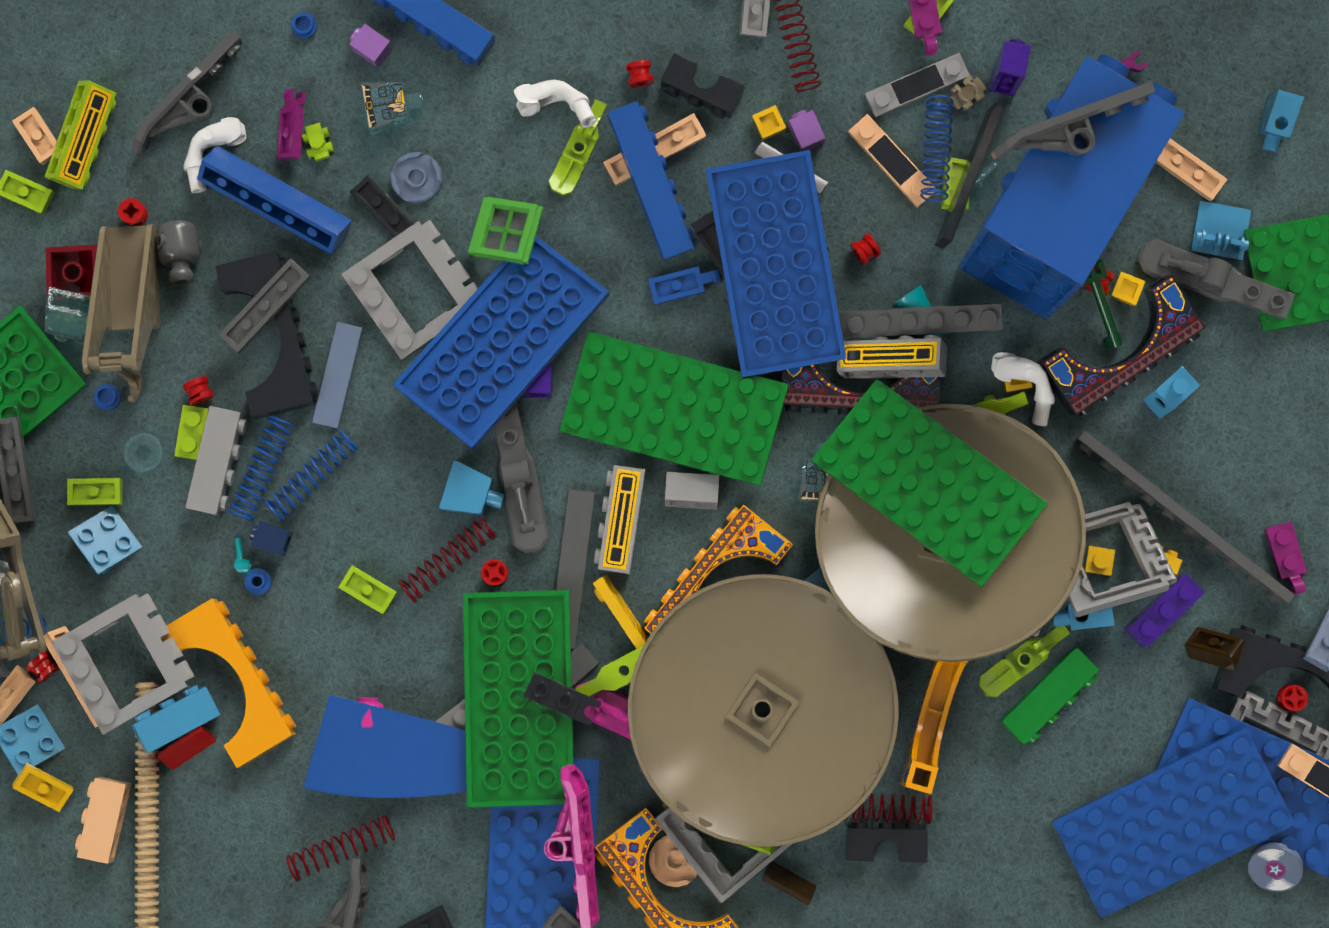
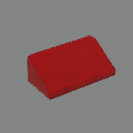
[157,725,216,770]

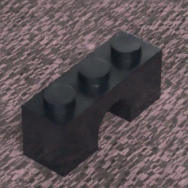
[661,53,744,119]
[845,822,928,863]

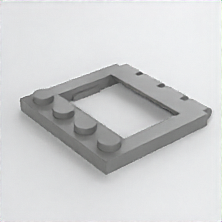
[342,220,478,360]
[1068,502,1177,617]
[51,594,195,735]
[1228,691,1329,760]
[654,807,792,903]

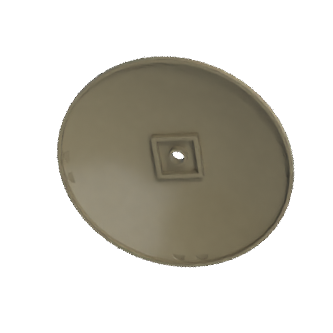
[815,404,1086,662]
[628,575,899,846]

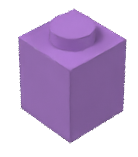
[350,24,393,68]
[788,110,825,152]

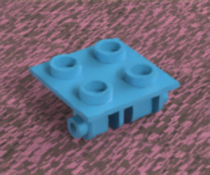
[1191,201,1251,261]
[68,506,142,575]
[0,704,65,775]

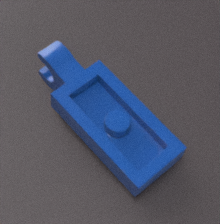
[648,266,721,305]

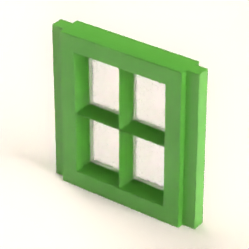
[468,197,544,264]

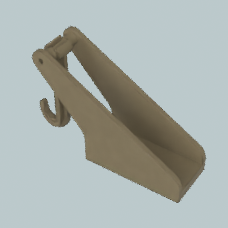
[82,224,161,403]
[0,499,47,660]

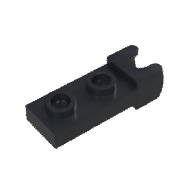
[523,672,601,727]

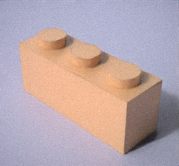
[75,777,132,864]

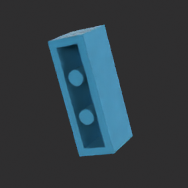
[131,684,220,753]

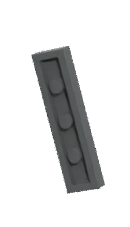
[219,258,311,354]
[0,416,36,523]

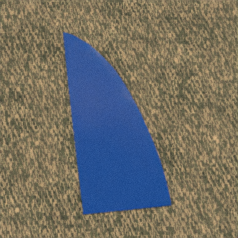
[303,695,467,798]

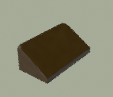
[1185,627,1245,670]
[761,861,816,905]

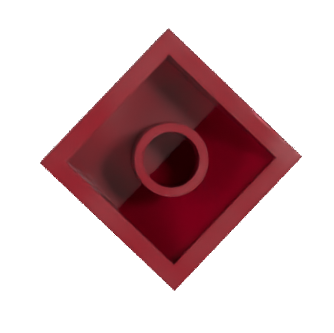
[45,245,98,304]

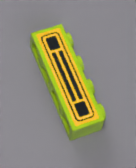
[45,80,116,190]

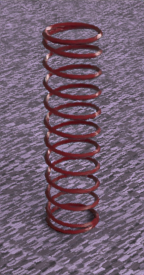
[772,0,822,92]
[398,516,497,603]
[844,793,933,824]
[286,814,395,882]

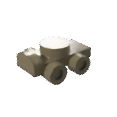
[948,75,987,111]

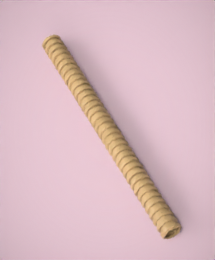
[134,682,160,928]

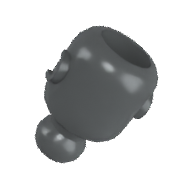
[157,220,203,286]

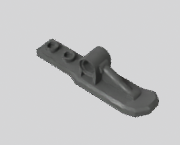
[132,30,242,156]
[991,81,1156,161]
[1137,239,1295,321]
[495,402,550,554]
[314,857,370,928]

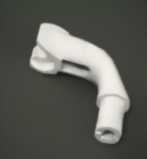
[514,79,596,128]
[184,117,246,193]
[991,352,1055,426]

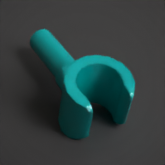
[234,538,251,574]

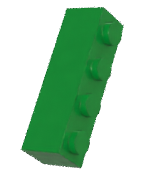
[998,647,1099,745]

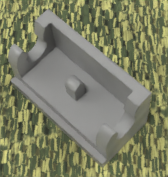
[665,472,719,510]

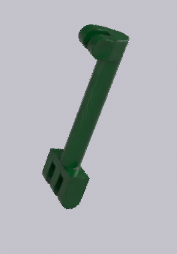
[1083,259,1123,348]

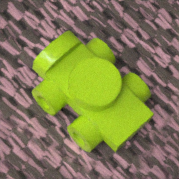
[302,123,334,162]

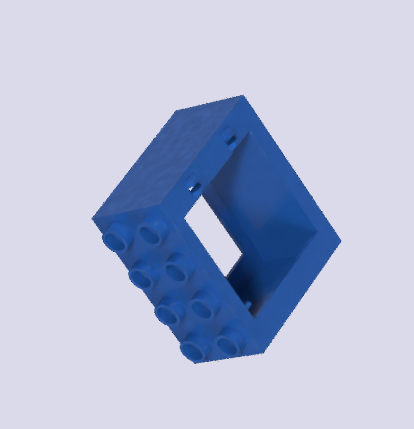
[957,55,1185,320]

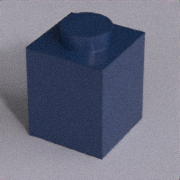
[250,521,293,557]

